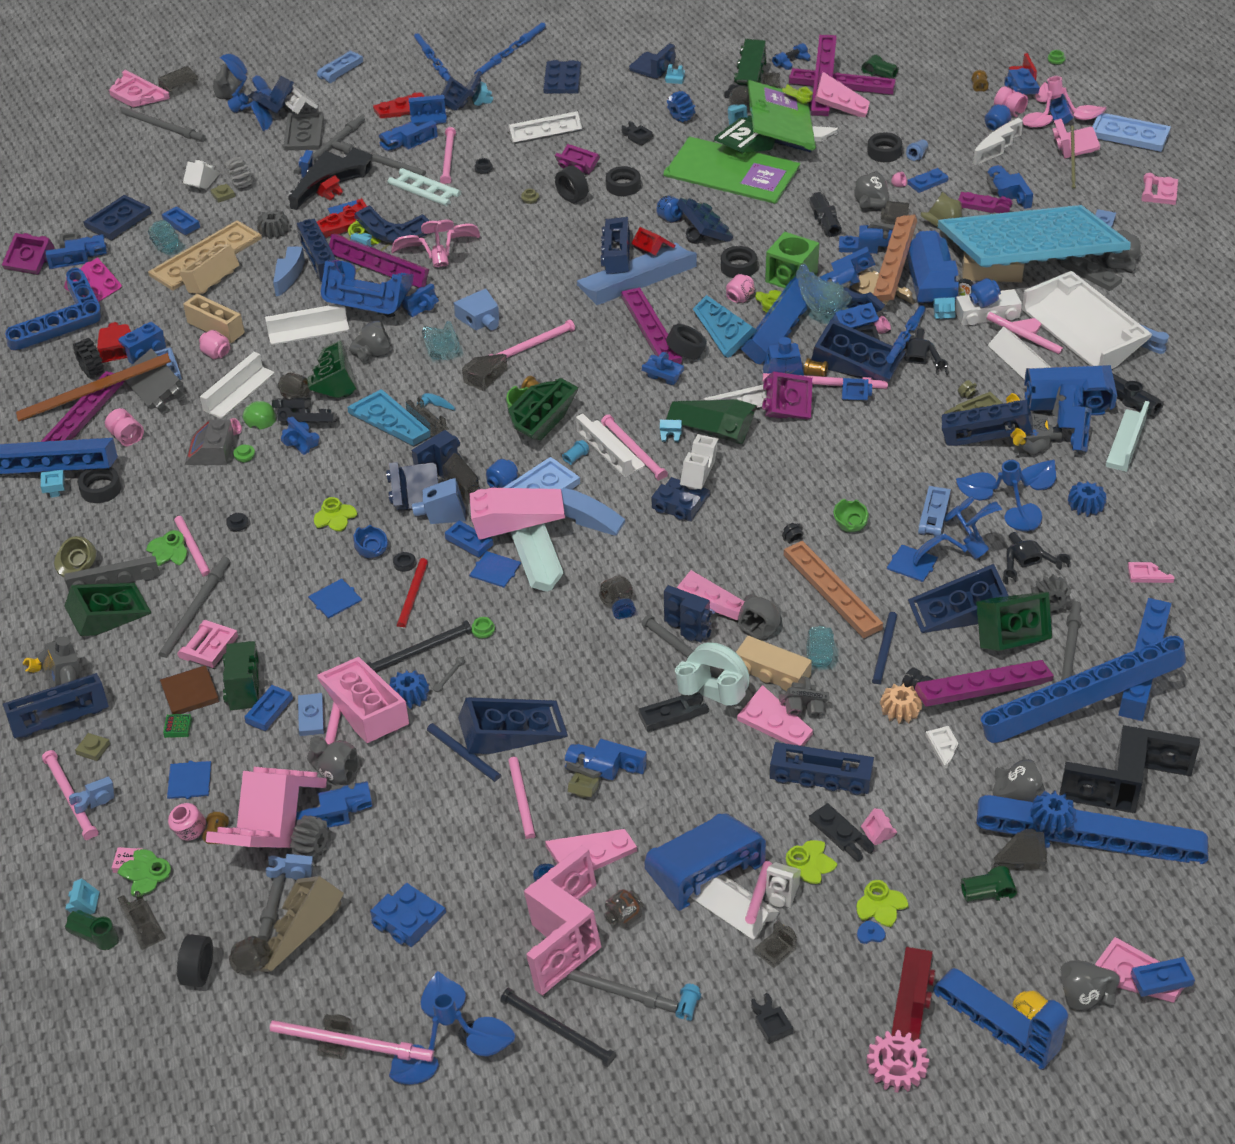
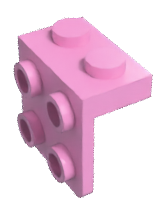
[1052,119,1100,159]

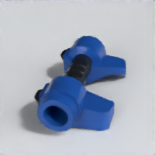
[772,43,811,70]

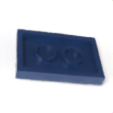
[543,60,581,94]
[83,195,152,240]
[677,198,734,242]

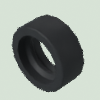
[867,132,902,163]
[555,166,589,204]
[606,166,641,197]
[721,246,757,278]
[666,324,707,359]
[77,467,122,503]
[177,934,213,987]

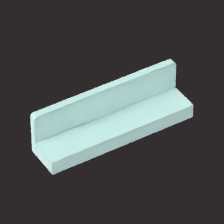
[1105,401,1149,472]
[511,523,563,591]

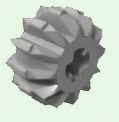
[226,157,252,189]

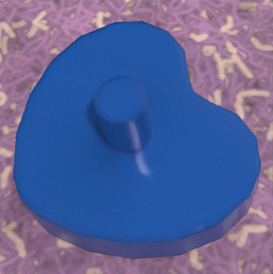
[857,921,885,944]

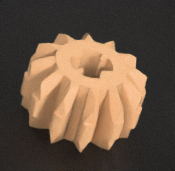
[880,683,922,724]

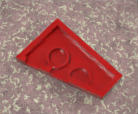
[373,92,425,119]
[317,198,367,238]

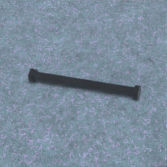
[366,620,472,672]
[500,988,616,1067]

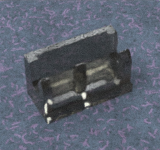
[158,65,198,96]
[405,397,449,438]
[117,891,166,950]

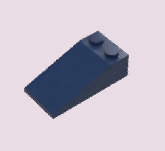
[811,319,905,382]
[908,564,1009,633]
[458,697,568,754]

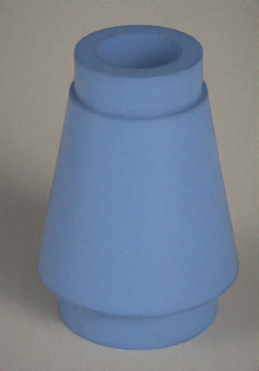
[906,140,928,161]

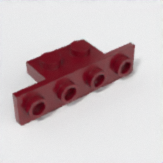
[891,947,935,1042]

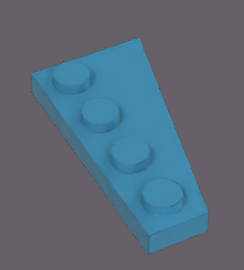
[693,295,757,358]
[347,389,431,446]

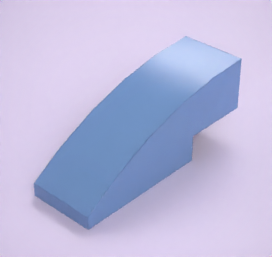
[273,247,305,296]
[561,487,625,536]

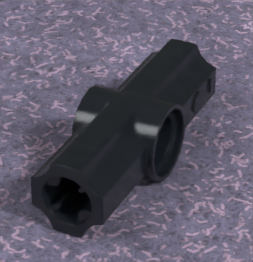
[809,192,842,237]
[1113,373,1164,417]

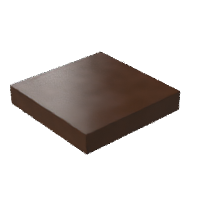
[160,665,219,714]

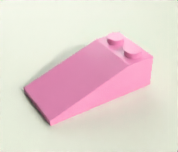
[470,488,565,540]
[317,657,409,743]

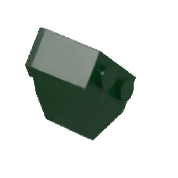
[508,378,578,440]

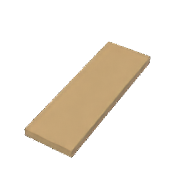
[148,220,262,291]

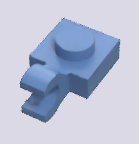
[69,776,114,814]
[266,854,313,880]

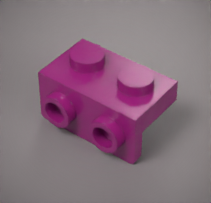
[555,144,600,174]

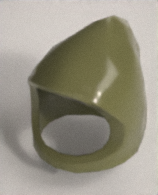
[921,191,962,226]

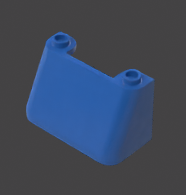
[321,260,414,314]
[644,813,766,911]

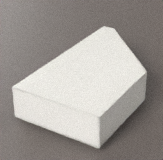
[812,126,838,142]
[925,726,959,769]

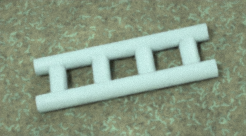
[388,168,462,206]

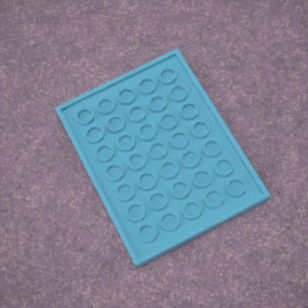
[938,205,1131,267]

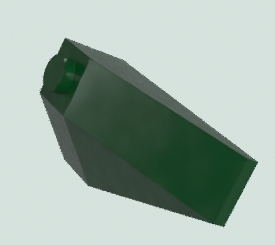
[307,340,357,398]
[666,399,757,445]

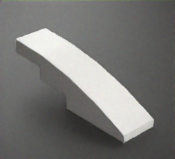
[973,118,1023,166]

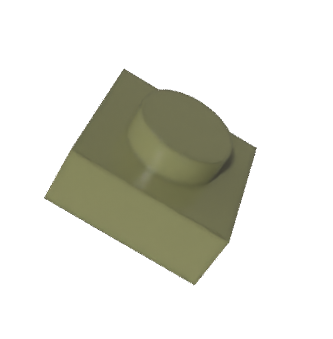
[210,184,235,203]
[75,733,110,761]
[567,773,599,797]

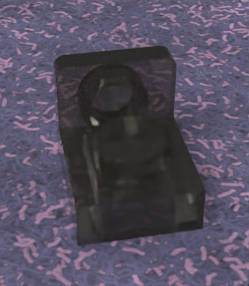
[762,72,780,89]
[754,921,797,968]
[317,1014,354,1060]

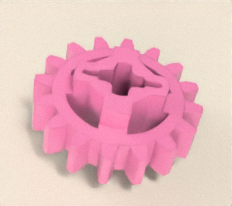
[866,1030,929,1092]

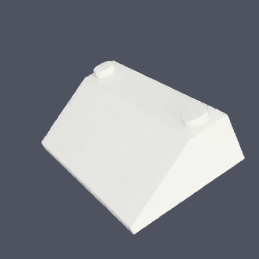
[1022,271,1152,369]

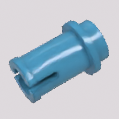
[562,440,589,465]
[675,984,701,1021]

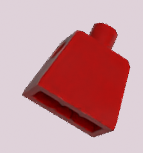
[97,322,131,363]

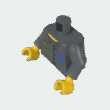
[1006,393,1062,455]
[23,636,79,690]

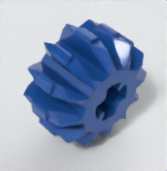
[667,91,696,122]
[1068,481,1107,517]
[389,669,429,710]
[1030,790,1076,835]

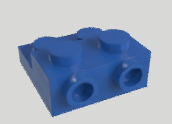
[370,883,446,948]

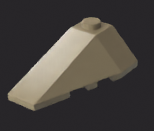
[256,876,344,972]

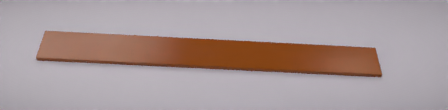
[16,353,171,422]

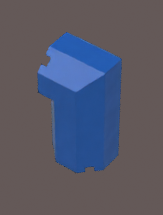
[907,231,959,303]
[1024,365,1117,416]

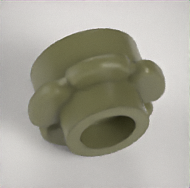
[521,189,539,204]
[958,380,977,399]

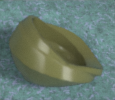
[54,536,96,578]

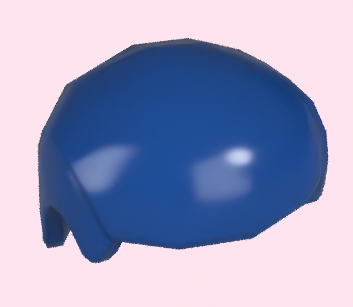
[353,525,388,558]

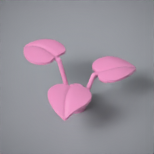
[1022,76,1106,127]
[391,220,480,268]

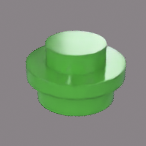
[1048,50,1065,64]
[233,444,255,462]
[471,617,495,638]

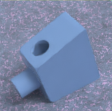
[454,289,499,330]
[412,478,466,524]

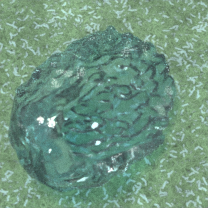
[796,264,852,315]

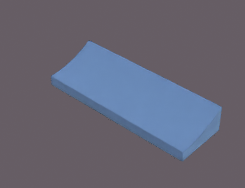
[577,243,697,305]

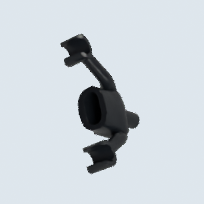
[903,328,948,373]
[1002,532,1071,585]

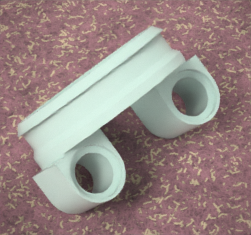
[675,643,749,705]

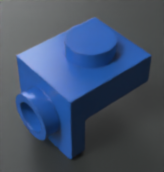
[299,150,314,178]
[842,378,872,400]

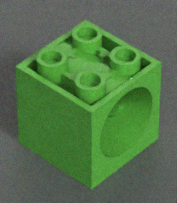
[765,231,819,288]

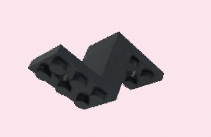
[1059,725,1200,814]

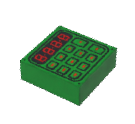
[163,714,192,738]

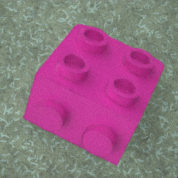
[64,258,121,302]

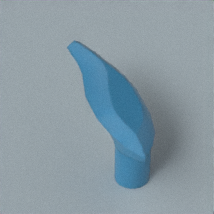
[416,393,456,410]

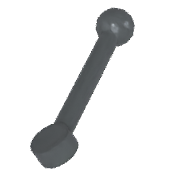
[433,657,465,692]

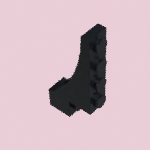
[288,147,373,210]

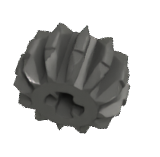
[257,210,289,239]
[1031,574,1072,613]
[290,815,329,860]

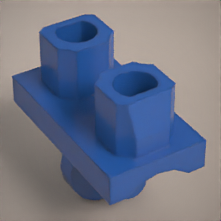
[402,283,439,317]
[642,352,684,385]
[281,417,319,455]

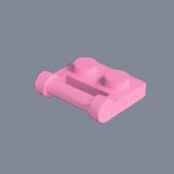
[1141,173,1178,205]
[177,620,238,668]

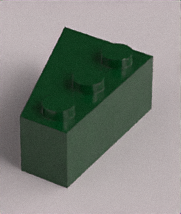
[734,39,767,86]
[223,641,259,711]

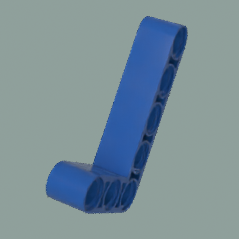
[5,268,101,350]
[933,968,1068,1069]

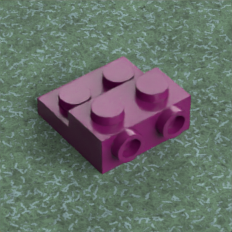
[2,233,55,275]
[762,372,813,419]

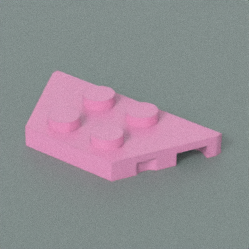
[109,70,170,107]

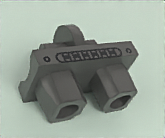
[779,676,829,717]

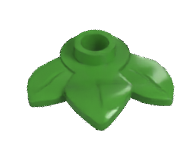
[146,530,187,566]
[118,849,171,896]

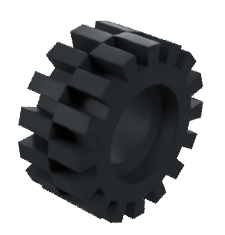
[73,338,104,378]

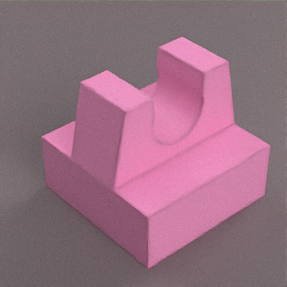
[861,808,897,845]

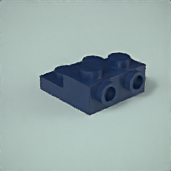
[412,430,462,478]
[651,477,710,521]
[664,585,712,643]

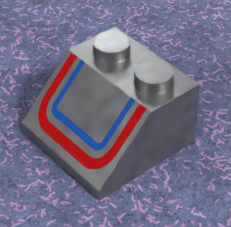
[184,419,234,465]

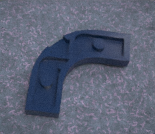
[354,205,429,243]

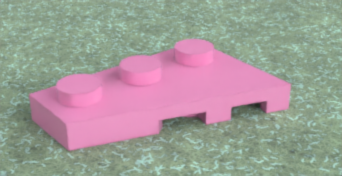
[815,72,870,117]
[677,570,745,620]
[737,685,813,746]
[545,829,637,871]
[1095,937,1184,1003]

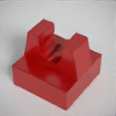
[317,176,343,201]

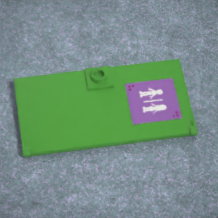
[748,80,816,150]
[663,136,800,204]

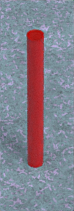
[397,558,428,628]

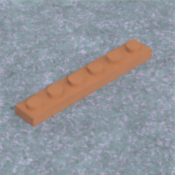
[873,215,918,301]
[784,541,883,639]

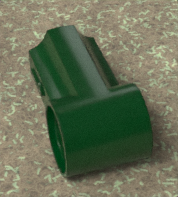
[861,54,899,79]
[960,866,1017,902]
[65,910,119,950]

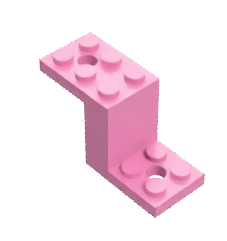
[206,767,327,848]
[524,845,601,996]

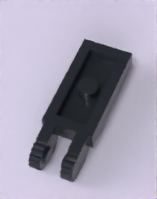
[638,692,710,732]
[809,803,875,862]

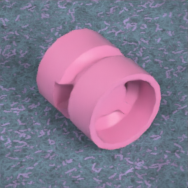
[994,86,1028,117]
[105,408,144,446]

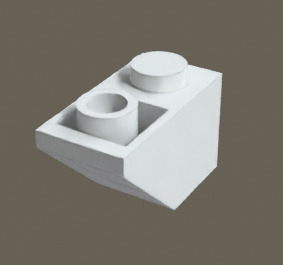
[183,160,220,189]
[765,862,801,908]

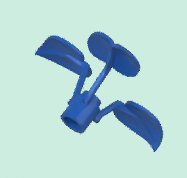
[220,54,273,132]
[956,459,1056,531]
[913,496,1002,565]
[389,971,516,1084]

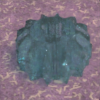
[148,220,180,253]
[806,626,834,666]

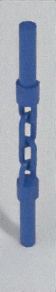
[474,22,546,75]
[414,33,451,82]
[886,305,926,363]

